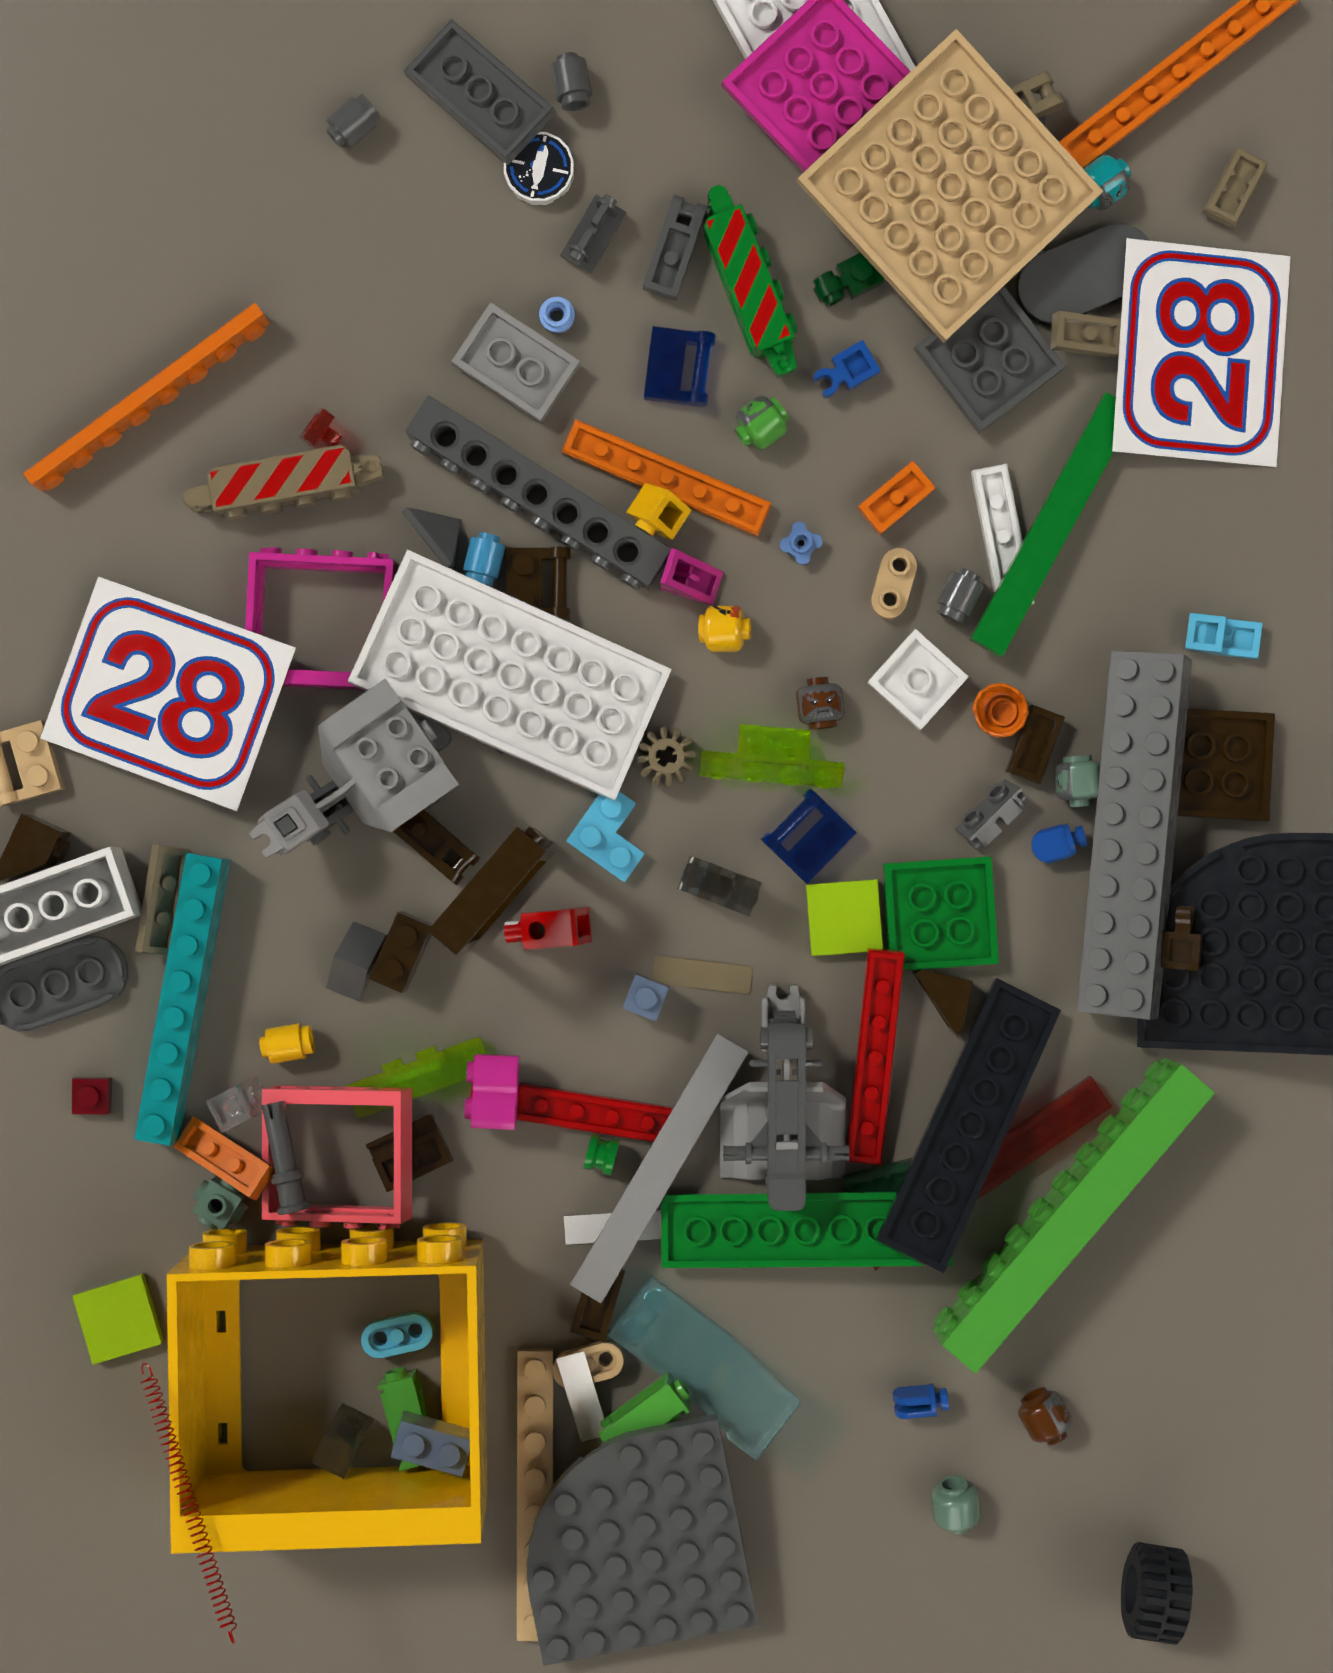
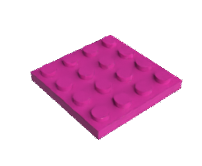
[721,0,911,173]

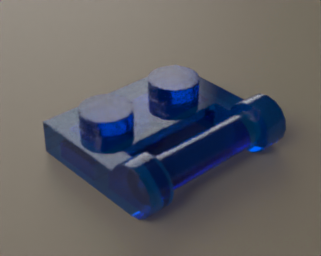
[644,326,716,407]
[760,788,857,884]

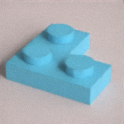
[566,792,645,883]

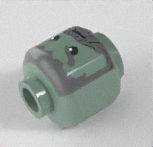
[1055,755,1100,807]

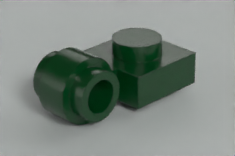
[813,252,885,307]

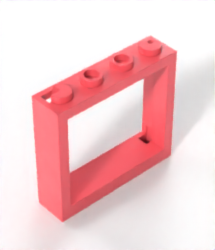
[262,1085,412,1230]

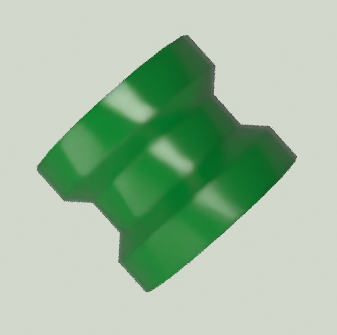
[583,1134,620,1176]

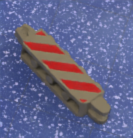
[182,444,384,521]

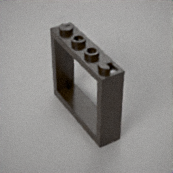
[427,826,554,955]

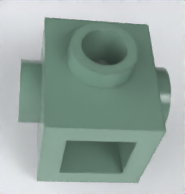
[192,1176,248,1230]

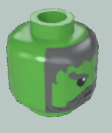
[734,396,789,450]

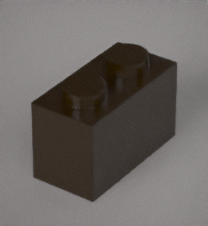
[369,911,433,993]

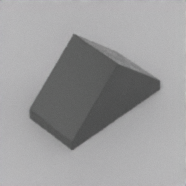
[326,922,387,1001]

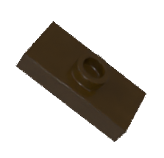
[1005,704,1065,784]

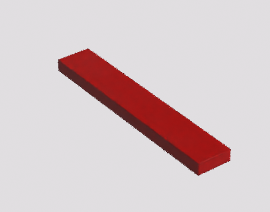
[846,948,905,1165]
[470,1083,674,1142]

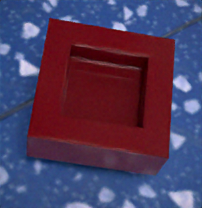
[72,1077,112,1115]

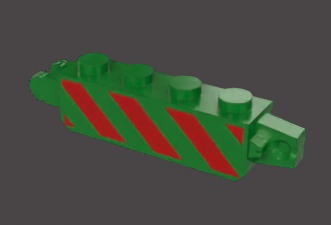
[704,184,798,378]

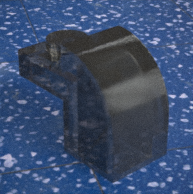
[678,856,762,916]

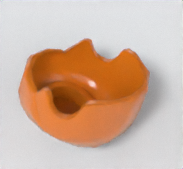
[972,683,1029,738]

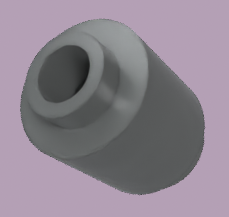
[551,52,592,111]
[326,94,380,149]
[937,568,984,624]

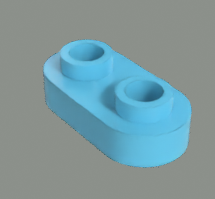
[361,1311,434,1358]

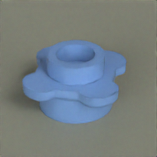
[780,522,822,565]

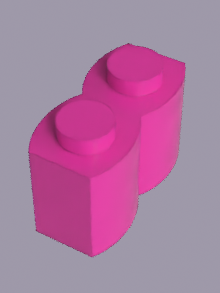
[465,1053,520,1130]

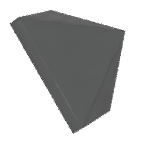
[402,507,462,570]

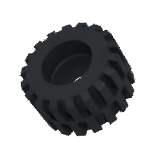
[1121,1542,1193,1645]

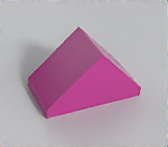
[660,548,724,606]

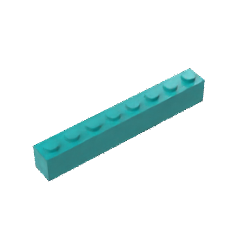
[134,853,231,1146]

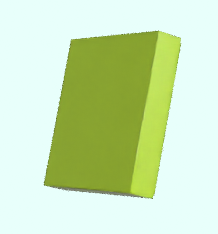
[805,879,883,956]
[72,1273,164,1365]

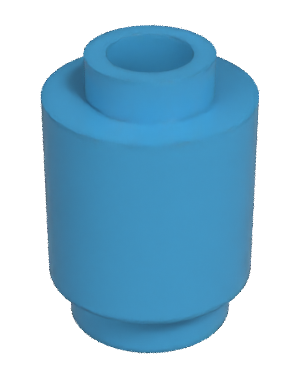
[463,532,505,587]

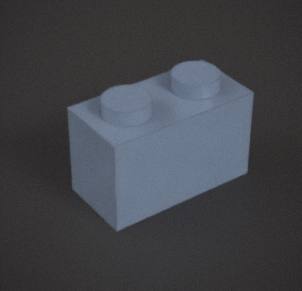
[391,1411,470,1477]

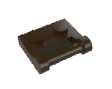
[506,546,571,621]

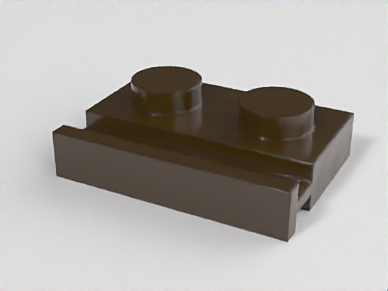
[366,1113,454,1192]

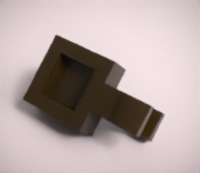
[1161,905,1203,971]

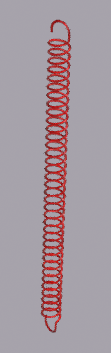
[140,1363,237,1644]

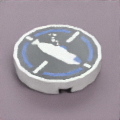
[504,132,574,205]

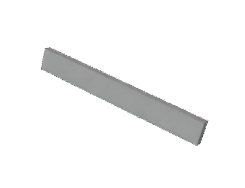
[570,1033,748,1303]

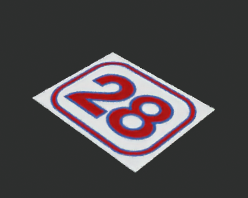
[1112,238,1291,467]
[40,576,296,811]

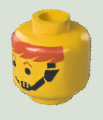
[698,606,752,652]

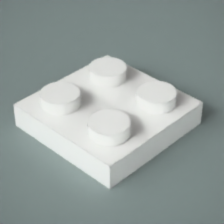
[866,629,969,731]

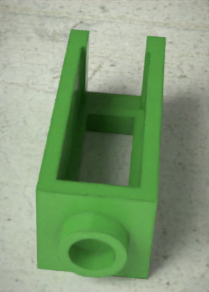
[377,1367,429,1471]
[598,1371,692,1442]

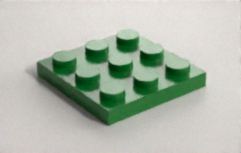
[882,856,999,970]

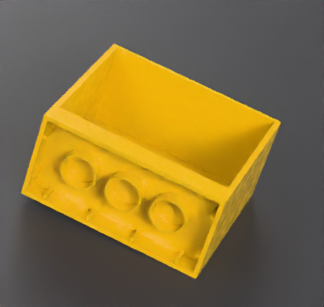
[167,1223,488,1554]

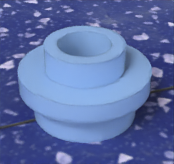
[539,297,575,333]

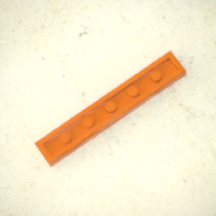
[561,419,772,537]

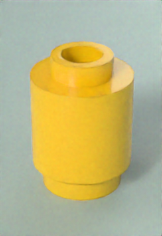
[259,1023,315,1064]

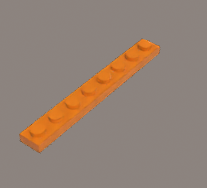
[1059,0,1300,168]
[23,303,270,491]

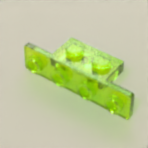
[699,724,845,789]
[347,1036,487,1118]

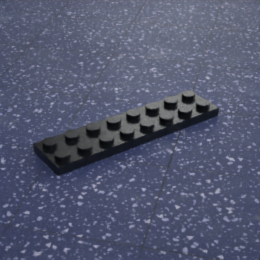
[875,978,1061,1274]

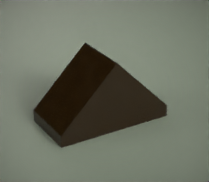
[912,969,973,1035]

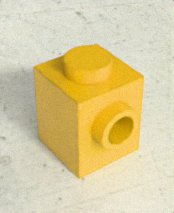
[626,483,692,540]

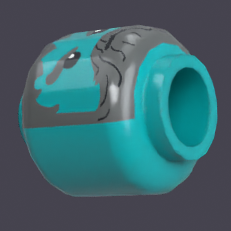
[1083,155,1131,210]

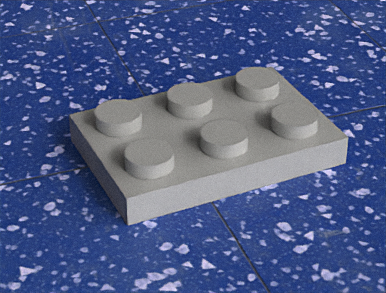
[451,302,580,423]

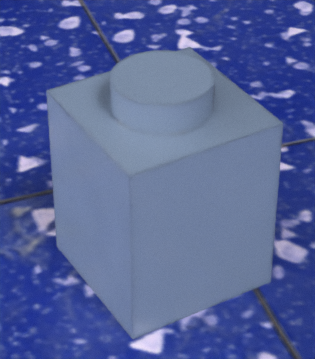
[622,973,669,1021]

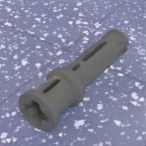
[261,1101,311,1215]

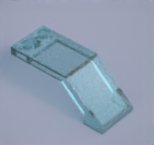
[608,1275,802,1461]

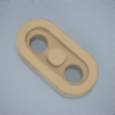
[870,548,917,620]
[553,1340,624,1388]

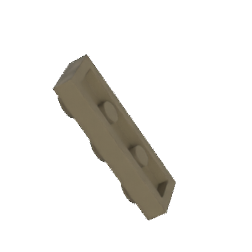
[135,844,191,955]

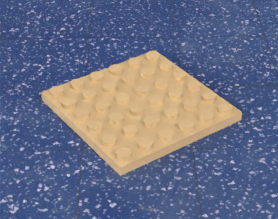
[796,29,1103,343]

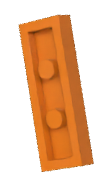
[174,1116,275,1201]

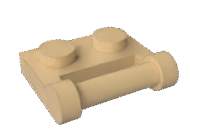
[0,720,65,807]

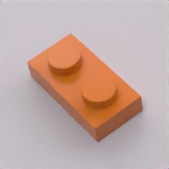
[857,461,936,536]

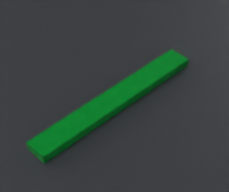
[969,392,1116,658]

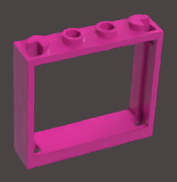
[245,547,398,690]

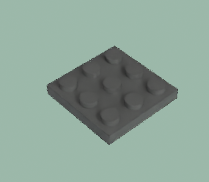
[914,286,1066,434]

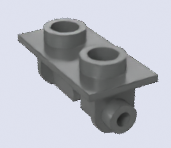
[560,194,627,274]
[955,779,1028,851]

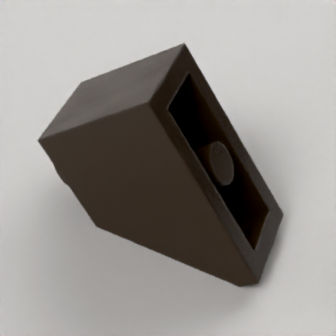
[0,814,71,882]

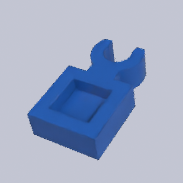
[813,340,881,398]

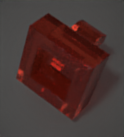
[299,408,342,446]

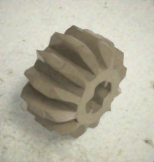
[636,726,697,788]

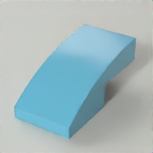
[1185,613,1263,660]

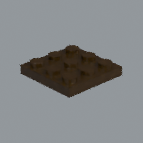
[1178,709,1275,821]

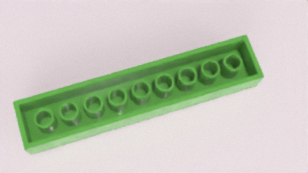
[933,1058,1215,1374]

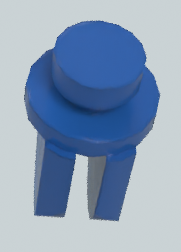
[1031,824,1088,863]
[892,1383,949,1419]

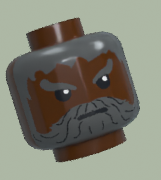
[796,677,845,730]
[1018,1387,1073,1445]

